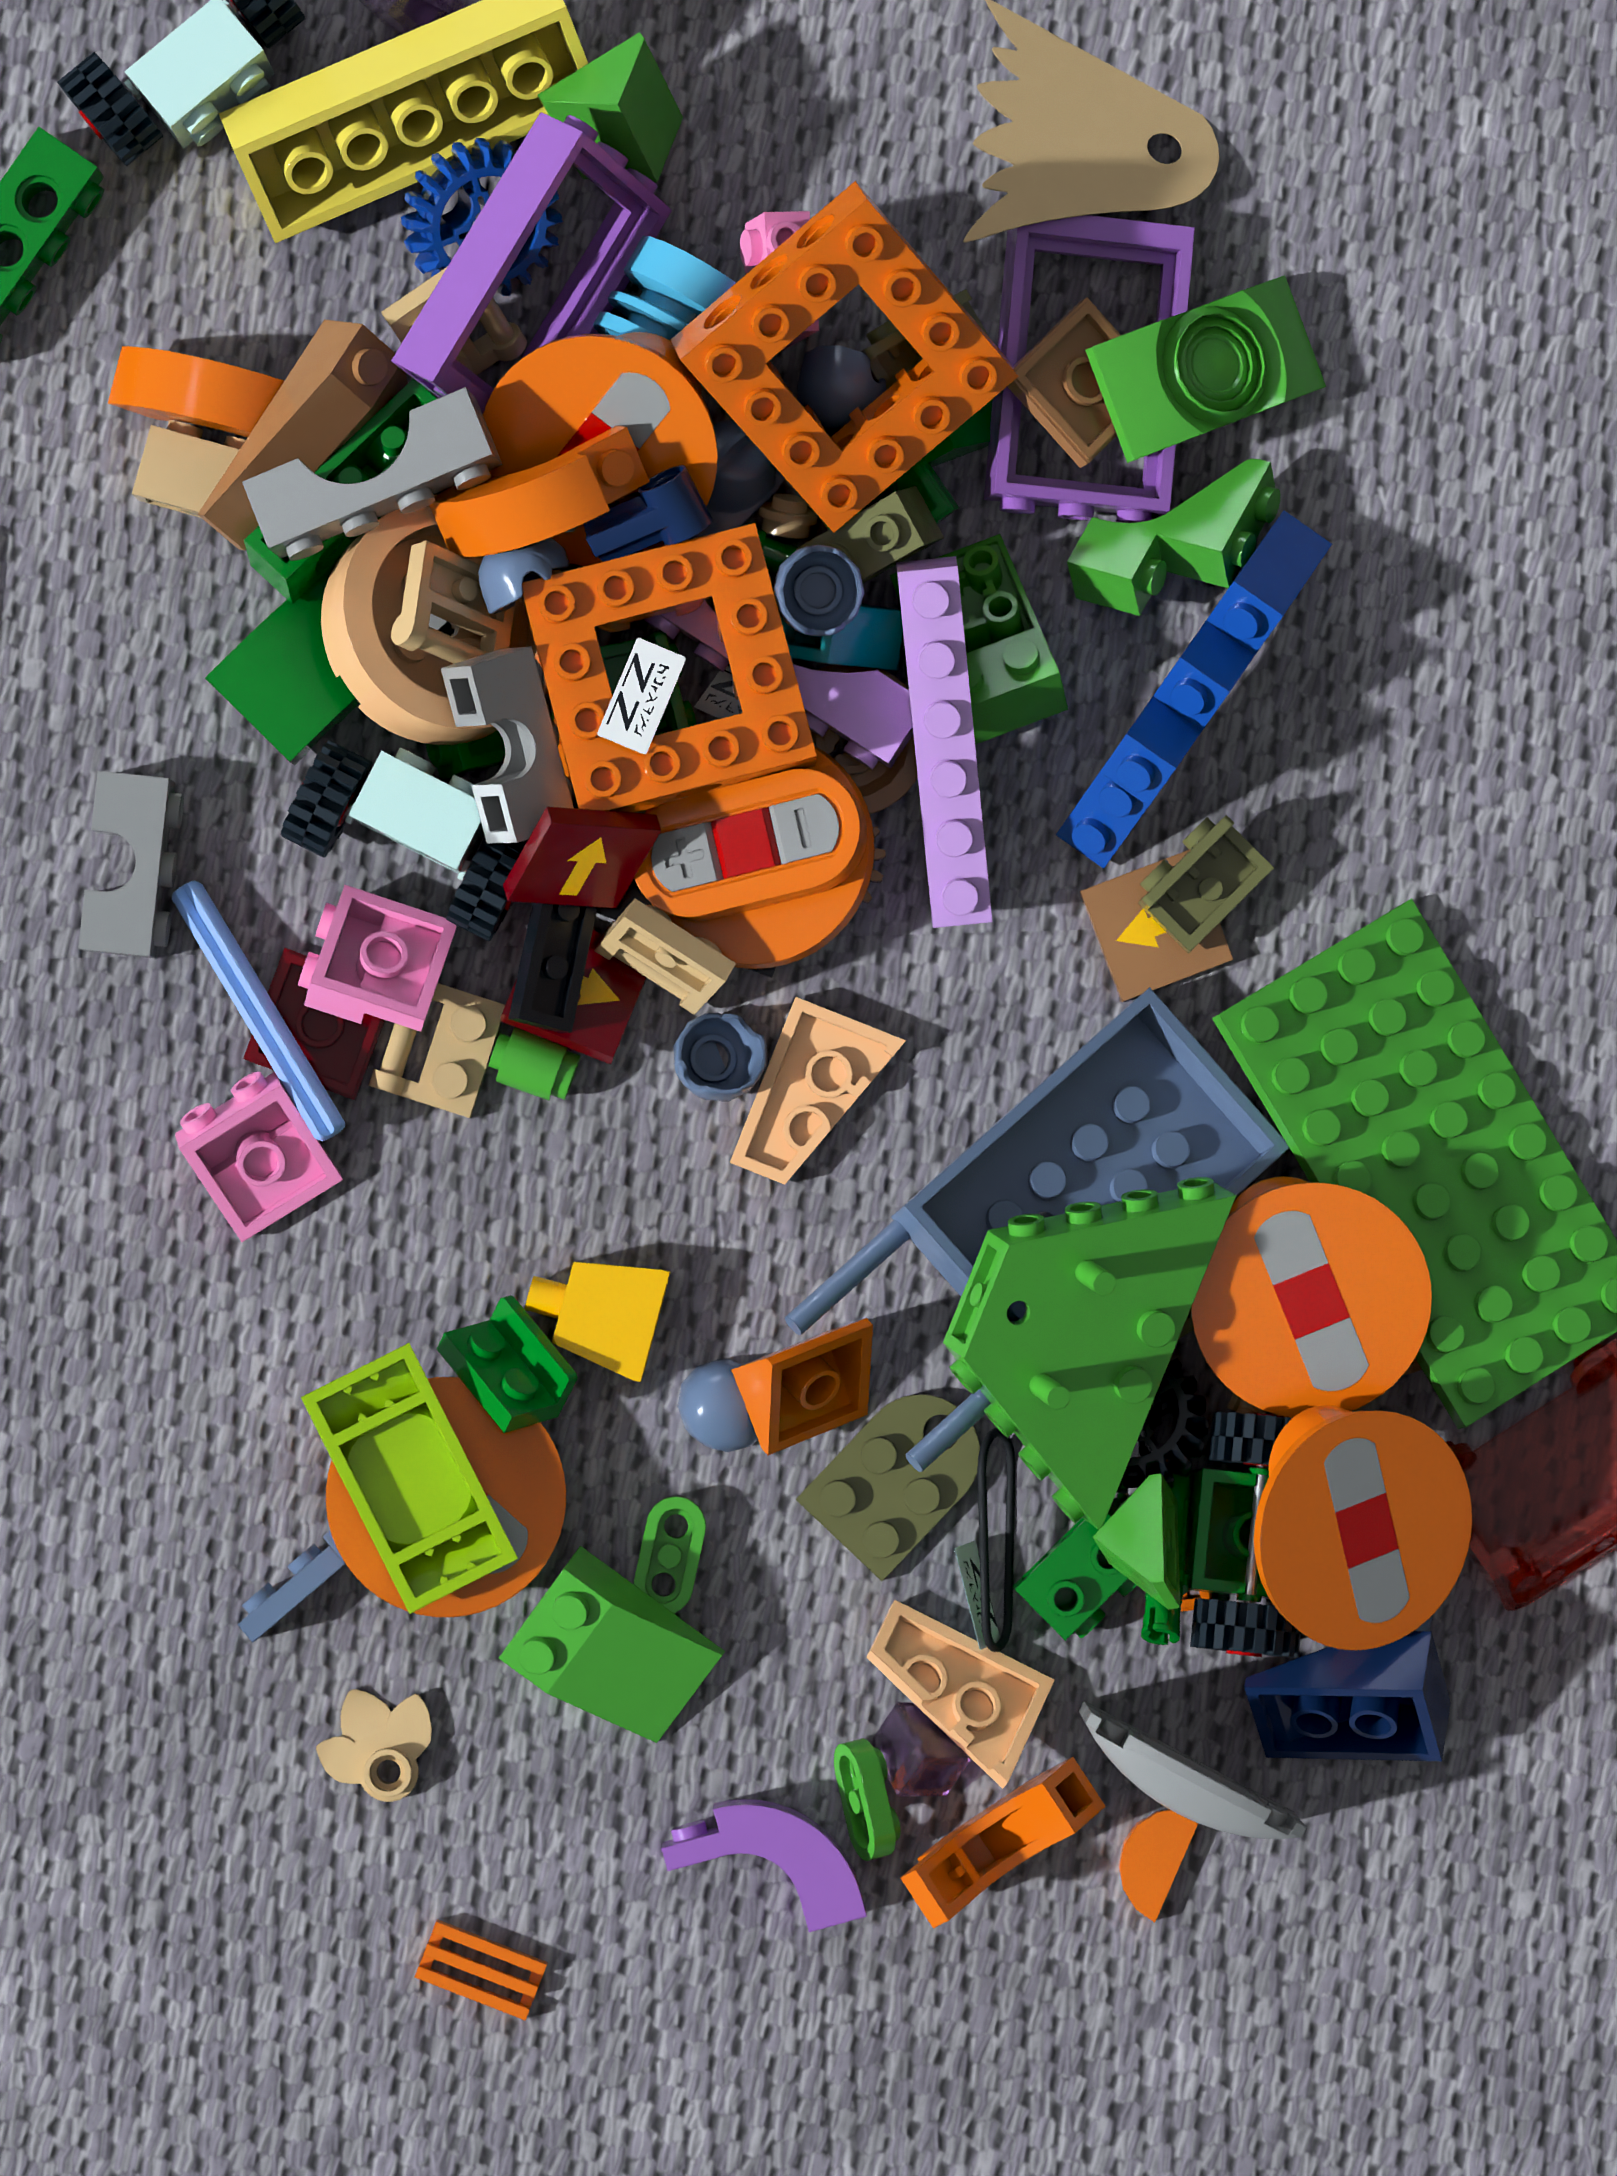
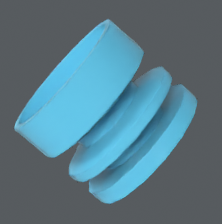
[593,236,736,388]

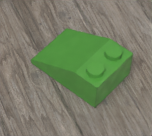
[499,1546,725,1743]

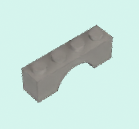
[242,387,503,561]

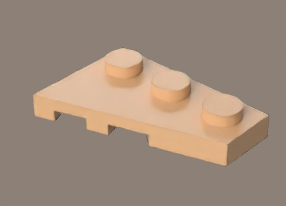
[730,997,906,1185]
[866,1600,1054,1789]

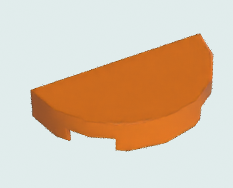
[1118,1809,1198,1923]

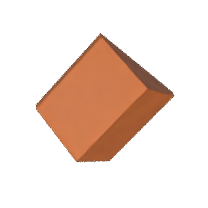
[731,1318,873,1455]

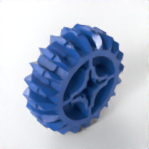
[401,137,563,296]

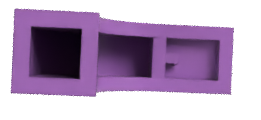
[661,1799,867,1932]

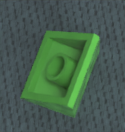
[538,32,683,183]

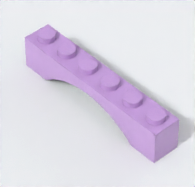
[896,556,992,928]
[644,600,913,770]

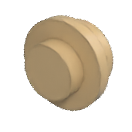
[758,493,818,539]

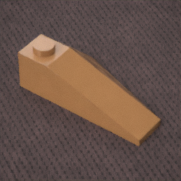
[197,319,408,551]

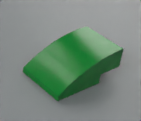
[205,564,359,765]

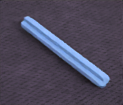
[172,880,345,1141]

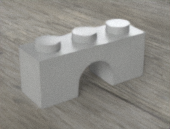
[441,646,575,843]
[78,771,184,959]

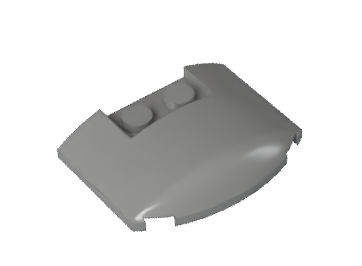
[1078,1700,1307,1839]

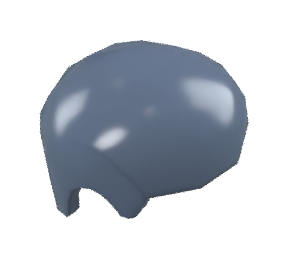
[797,345,886,431]
[478,538,570,614]
[772,545,865,636]
[673,1013,767,1102]
[677,1359,758,1452]

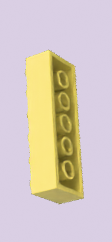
[218,0,588,243]

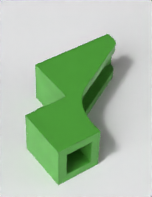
[1067,459,1281,616]

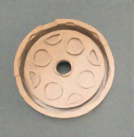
[321,495,561,745]

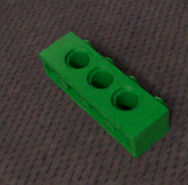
[0,127,104,343]
[244,378,437,604]

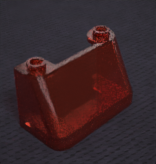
[1446,1338,1617,1611]

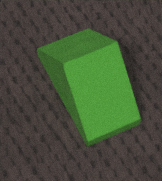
[1093,1473,1180,1610]

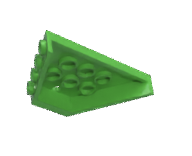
[943,1177,1236,1530]

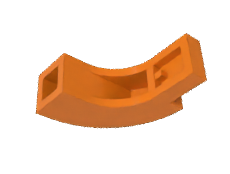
[108,346,284,438]
[429,426,650,557]
[900,1757,1106,1928]

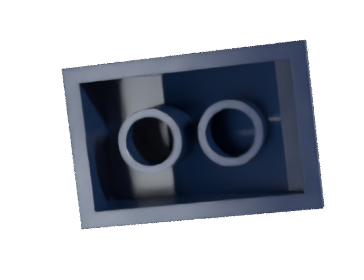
[1244,1630,1451,1762]

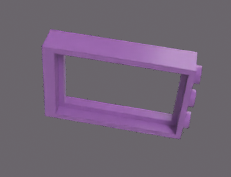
[391,112,672,414]
[984,215,1195,523]

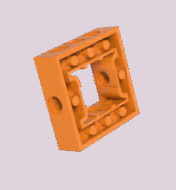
[670,181,1019,533]
[522,523,817,813]

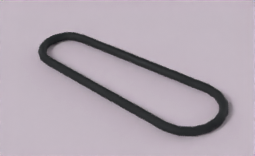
[977,1428,1015,1652]

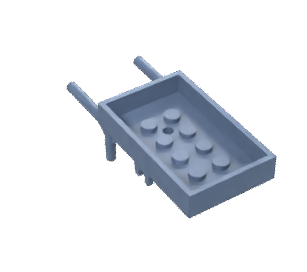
[785,987,1289,1472]

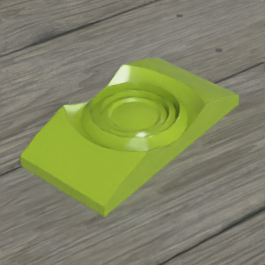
[301,1343,518,1614]

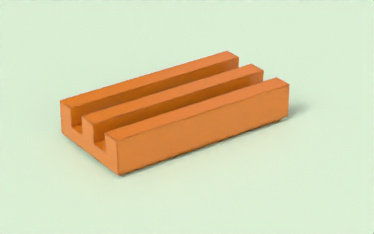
[415,1919,548,2021]

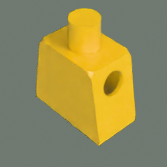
[524,1261,671,1382]

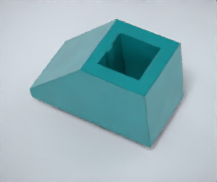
[780,604,904,670]

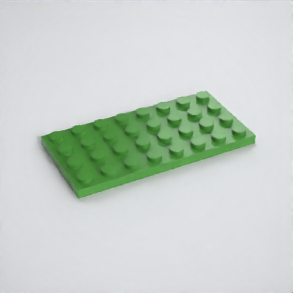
[1212,898,1617,1429]

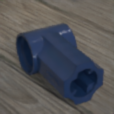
[583,465,713,562]

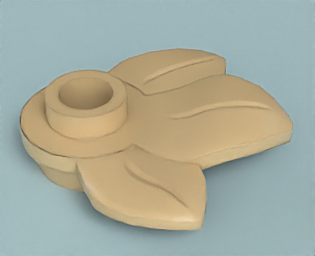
[316,1689,432,1802]

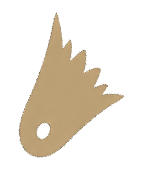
[963,0,1219,243]

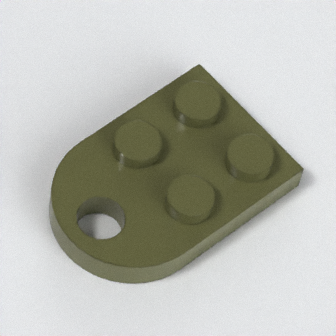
[796,1394,980,1581]

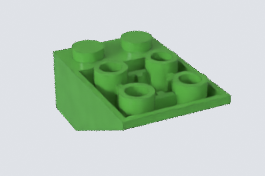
[890,534,1069,745]

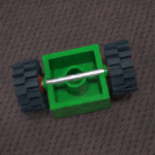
[1184,1412,1301,1658]

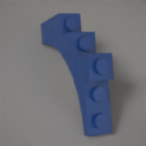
[1056,510,1332,869]

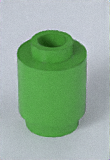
[488,1027,581,1101]

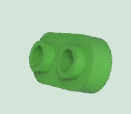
[633,1496,706,1613]
[834,1738,901,1861]

